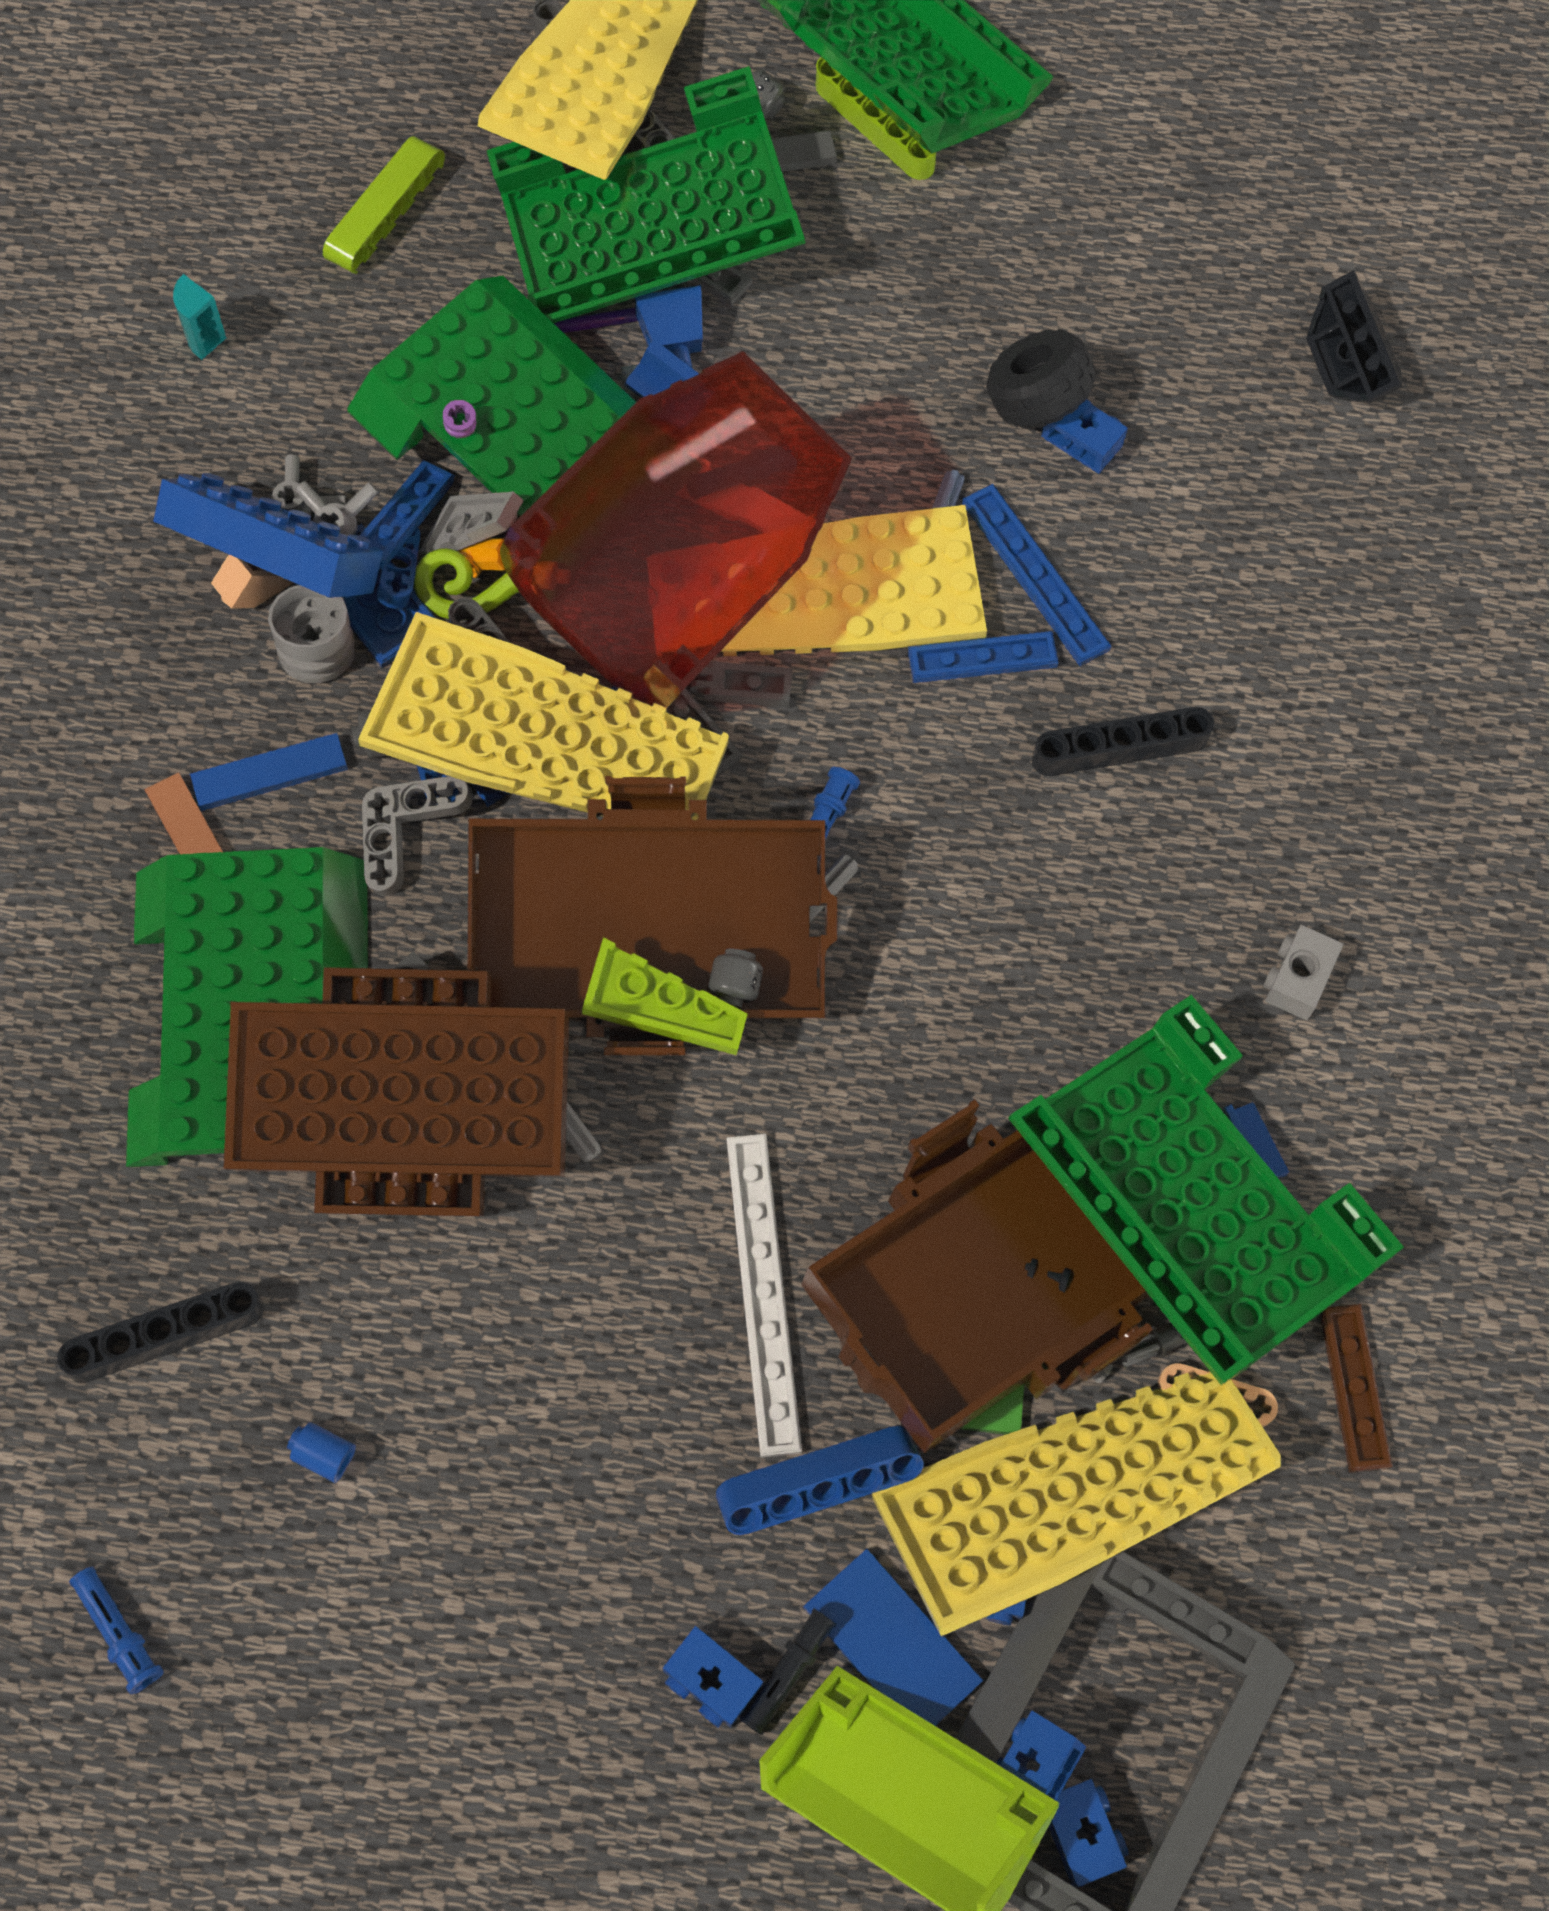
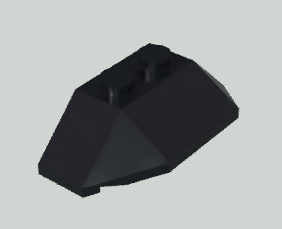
[1306,270,1402,404]

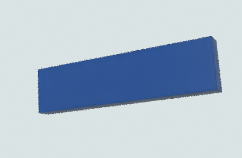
[360,460,455,570]
[908,631,1059,683]
[190,733,348,811]

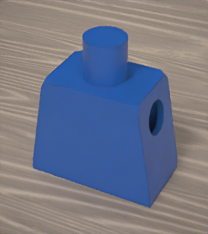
[635,285,703,368]

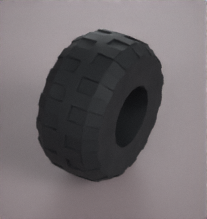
[986,329,1096,429]

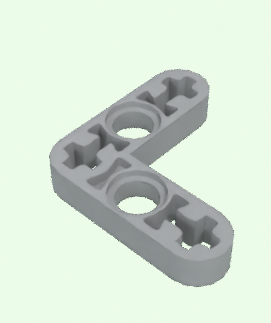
[362,776,474,896]

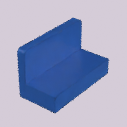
[625,340,711,425]
[1222,1102,1289,1179]

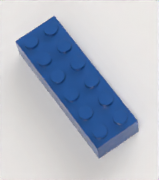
[153,473,383,598]

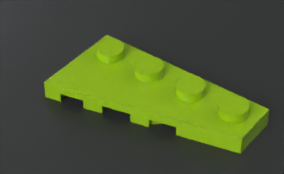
[582,937,747,1055]

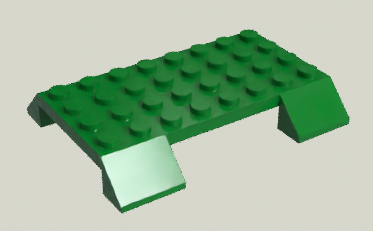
[757,0,1053,154]
[486,66,806,323]
[347,275,703,606]
[126,847,368,1167]
[1008,994,1404,1385]

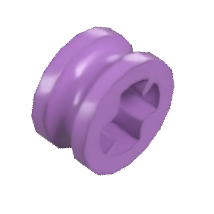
[443,400,476,438]

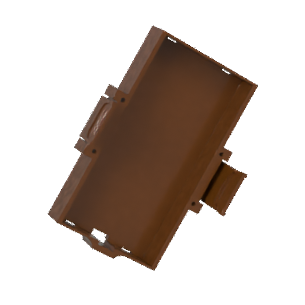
[467,776,837,1055]
[801,1099,1153,1454]

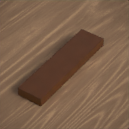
[1320,1304,1393,1473]

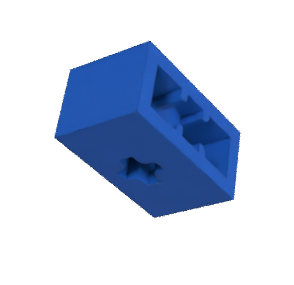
[1041,399,1128,474]
[663,1626,763,1728]
[996,1711,1086,1800]
[1048,1779,1129,1888]

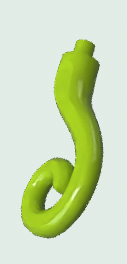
[413,548,570,621]

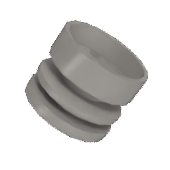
[268,585,355,683]

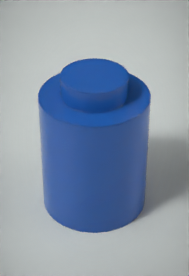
[287,1422,356,1483]

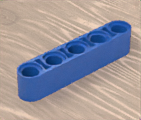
[716,1426,924,1535]

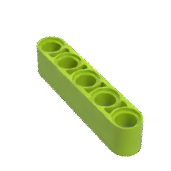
[815,57,936,180]
[323,136,445,274]

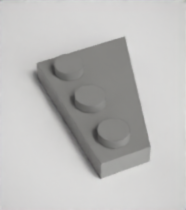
[418,491,524,559]

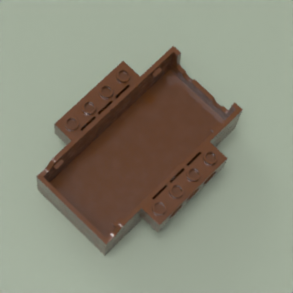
[224,968,569,1217]

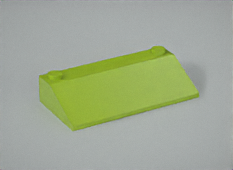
[759,1666,1059,1911]

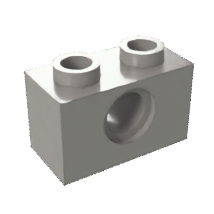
[1263,925,1344,1021]

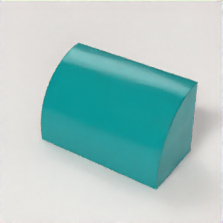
[173,274,227,360]

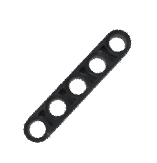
[1032,707,1214,776]
[57,1282,264,1383]

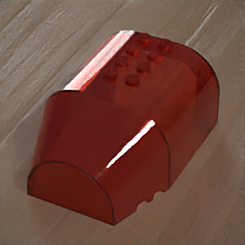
[500,351,852,708]

